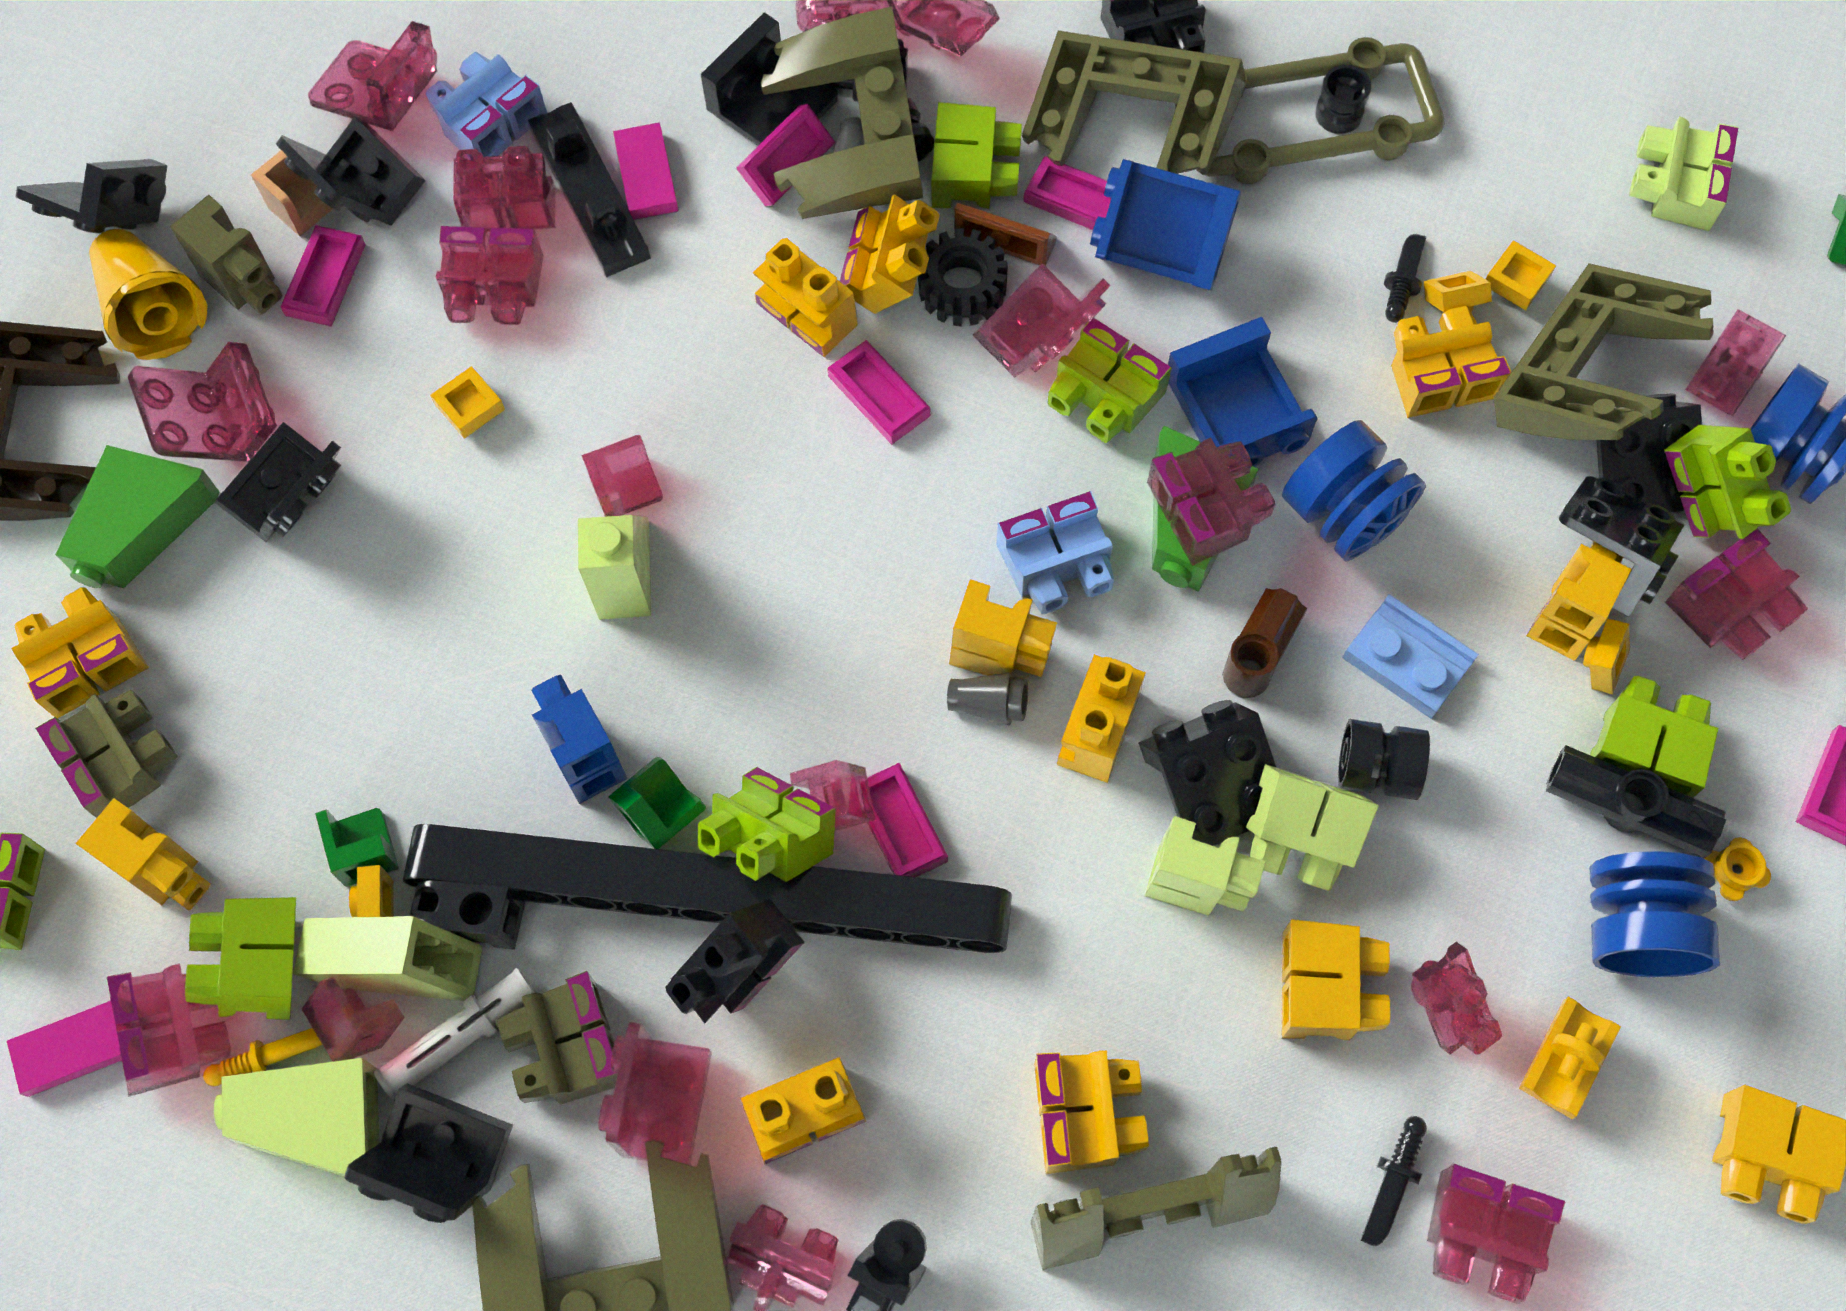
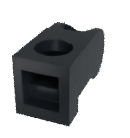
[409,880,526,950]

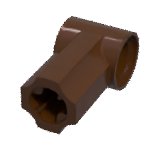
[1223,588,1307,698]

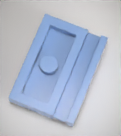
[1342,594,1479,719]

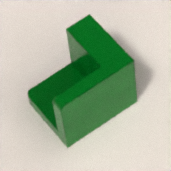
[608,757,706,849]
[315,808,399,887]

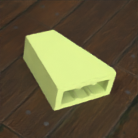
[578,515,651,620]
[293,916,483,1001]
[214,1058,380,1177]

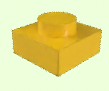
[1486,240,1556,311]
[1424,271,1492,313]
[430,366,505,439]
[1583,618,1630,695]
[349,865,394,917]

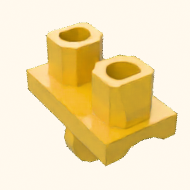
[1519,996,1621,1119]

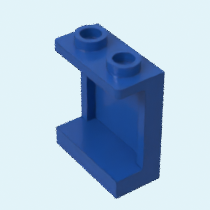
[1090,159,1242,290]
[1168,317,1317,467]

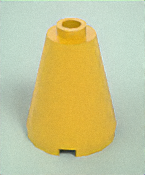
[89,229,208,360]

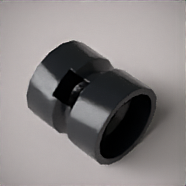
[1338,719,1430,800]

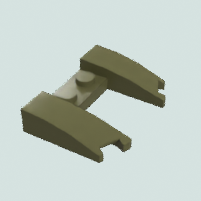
[761,6,924,219]
[1021,30,1246,175]
[1494,263,1713,440]
[472,1139,734,1311]
[1031,1147,1282,1270]

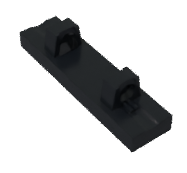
[528,102,651,277]

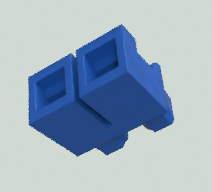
[531,674,628,804]

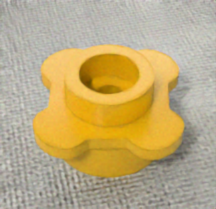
[1704,837,1771,901]

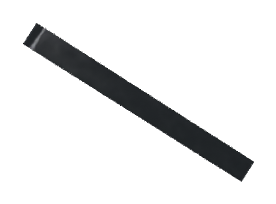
[402,824,1012,953]

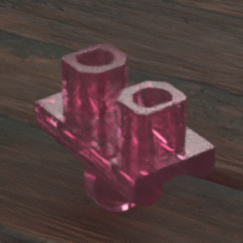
[1685,309,1787,416]
[1411,941,1502,1055]
[727,1204,838,1311]

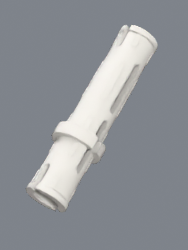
[373,968,537,1101]

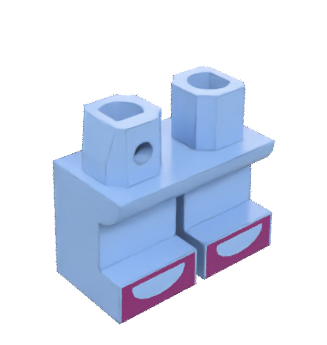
[426,52,547,170]
[997,491,1114,614]

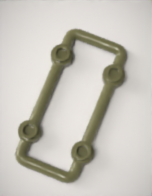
[1174,37,1445,184]

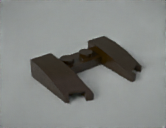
[0,321,120,521]

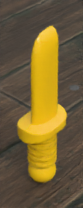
[203,1023,333,1086]

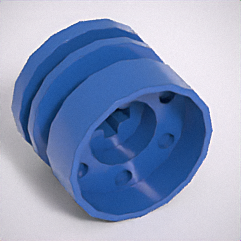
[1751,363,1846,504]
[1281,420,1426,562]
[1589,851,1720,977]

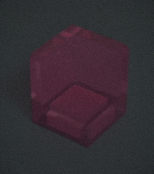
[581,435,663,517]
[790,760,875,831]
[301,977,405,1062]

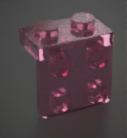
[886,0,1000,56]
[308,21,437,131]
[972,263,1110,378]
[128,342,277,462]
[598,1022,712,1165]

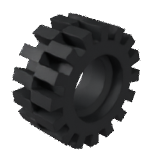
[918,228,1008,327]

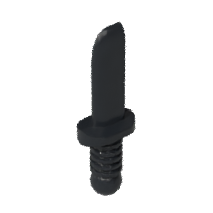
[1384,234,1426,323]
[1361,1116,1427,1246]

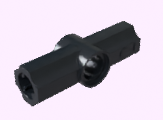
[1546,745,1726,858]

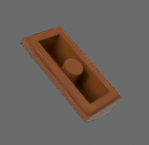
[954,203,1057,266]

